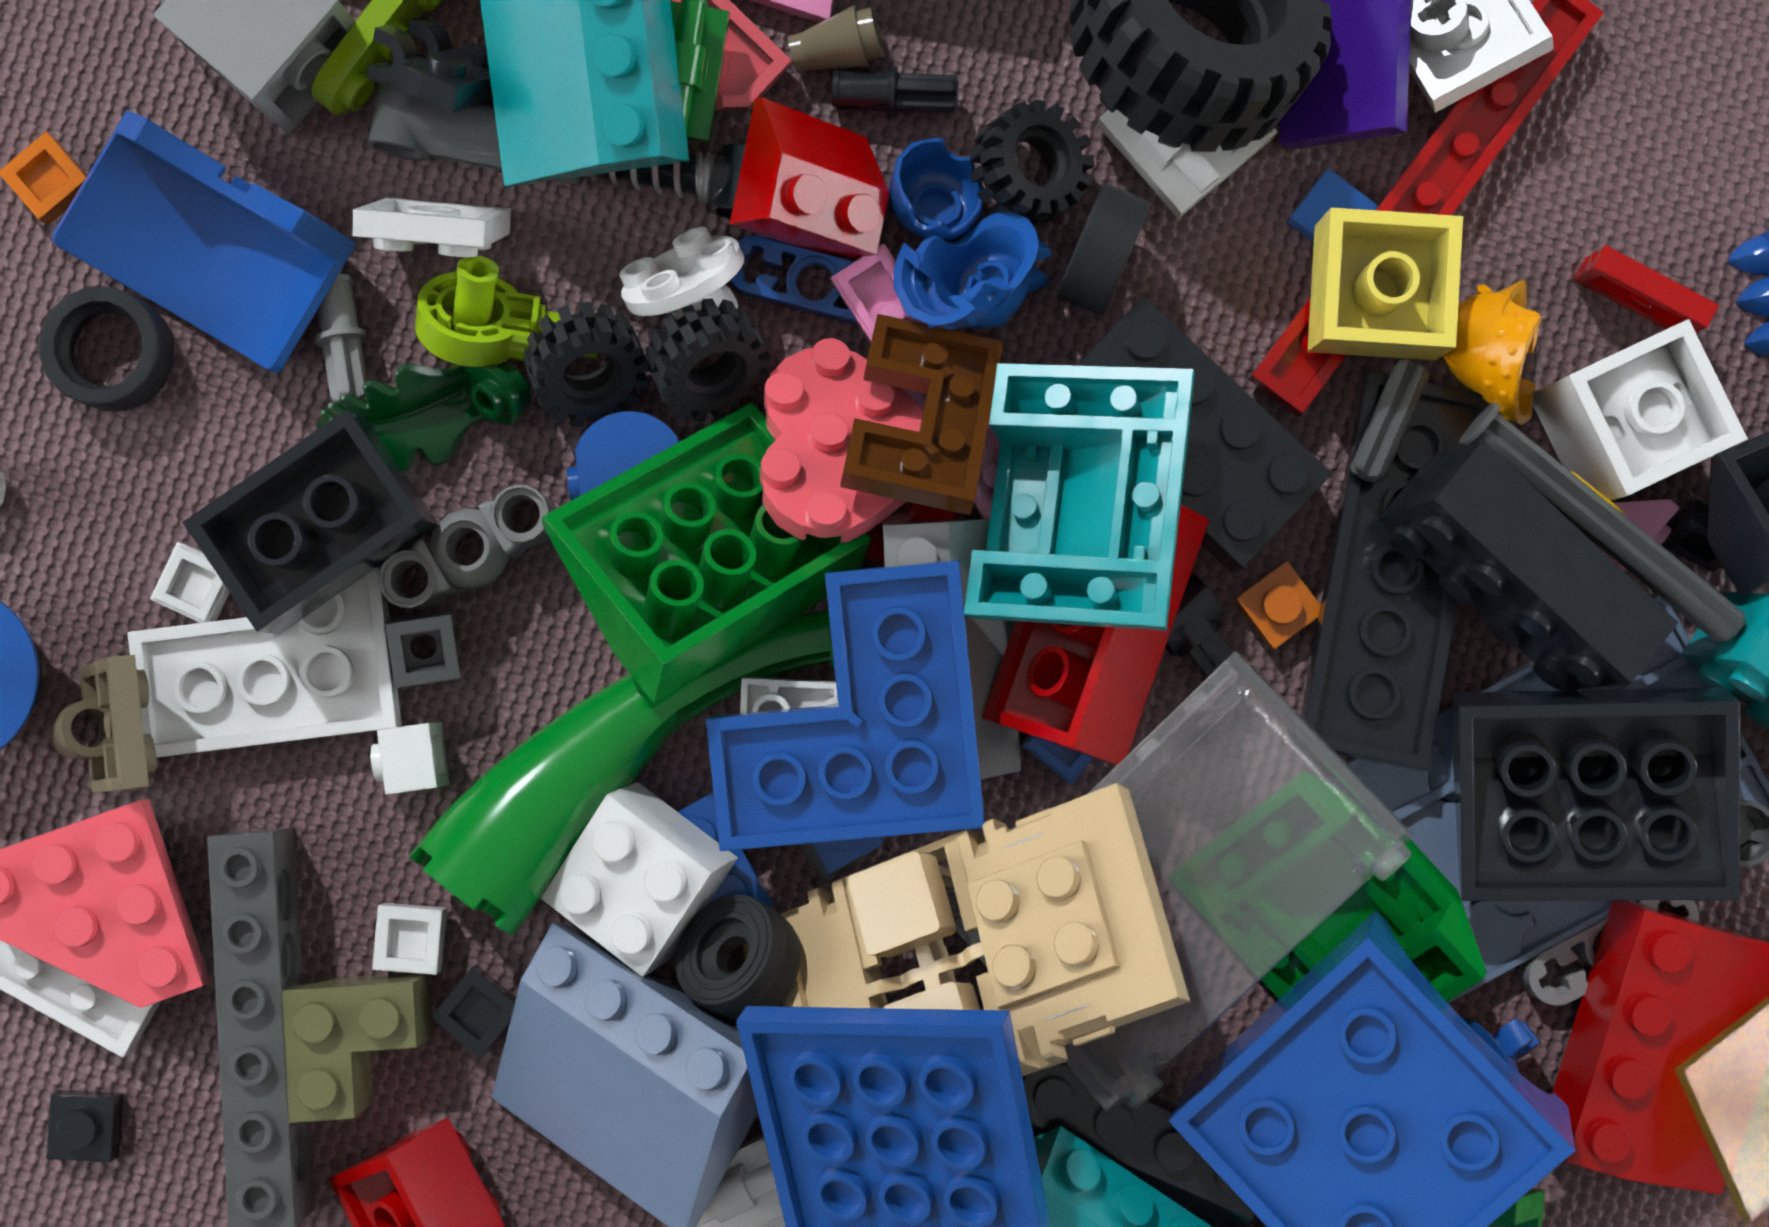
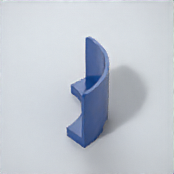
[52,110,357,374]

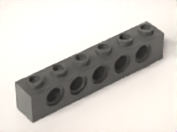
[207,827,316,1227]

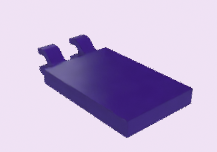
[1279,0,1411,150]

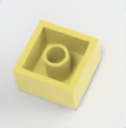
[1307,208,1463,361]

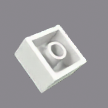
[541,782,738,977]

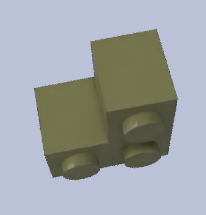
[282,973,433,1123]

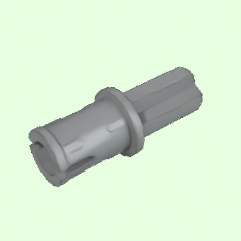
[314,274,367,403]

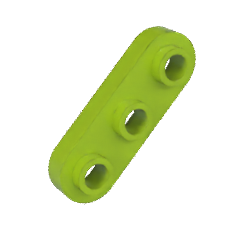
[311,0,442,115]

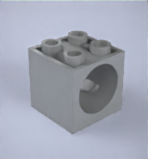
[152,0,355,135]

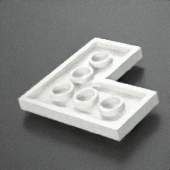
[127,564,402,758]

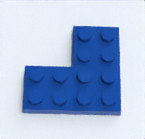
[706,560,985,851]

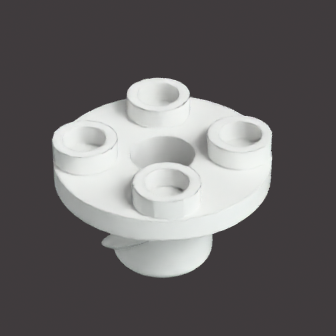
[619,227,744,320]

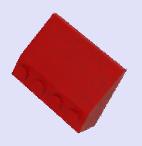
[1552,900,1769,1195]

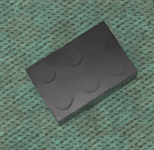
[182,409,439,634]

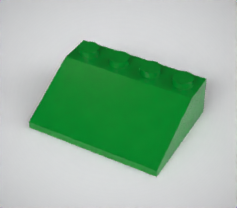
[541,403,872,703]

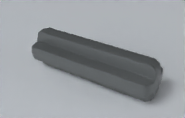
[1350,359,1429,483]

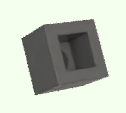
[385,609,461,688]

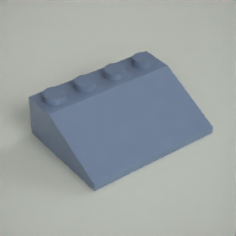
[491,923,758,1227]

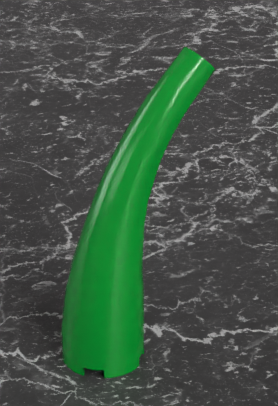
[409,610,834,936]

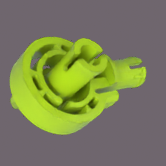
[415,256,598,367]

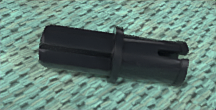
[832,66,959,118]

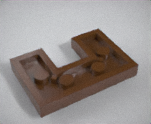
[840,314,1003,515]

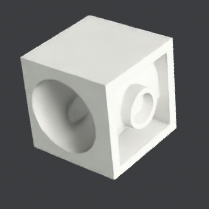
[1532,319,1748,501]

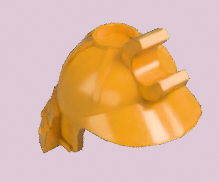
[1443,279,1541,425]

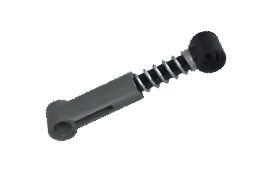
[367,82,745,220]

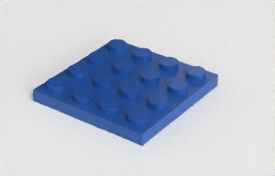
[736,1006,1051,1227]

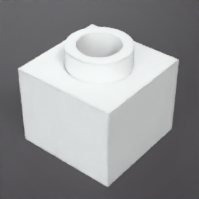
[371,722,450,795]

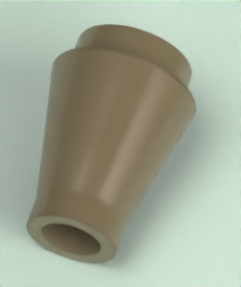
[788,5,885,73]

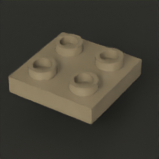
[49,655,156,793]

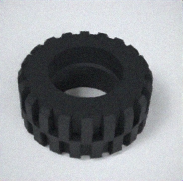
[1069,0,1332,152]

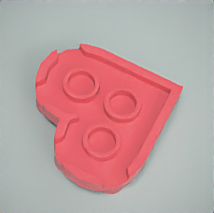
[760,338,923,543]

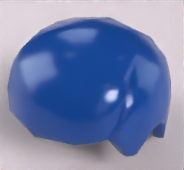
[888,137,984,242]

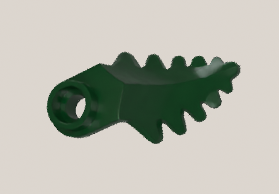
[318,362,531,472]

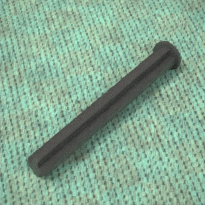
[1459,402,1746,643]

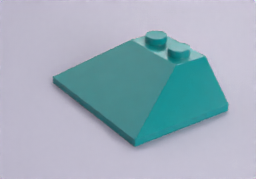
[964,363,1195,631]

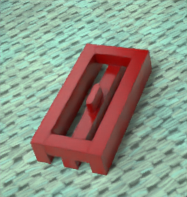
[1573,245,1719,333]

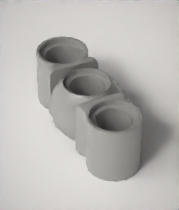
[379,485,556,610]

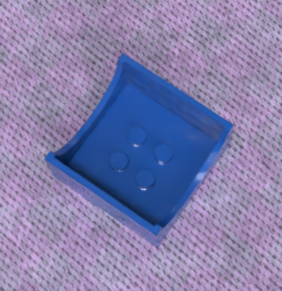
[1169,910,1576,1227]

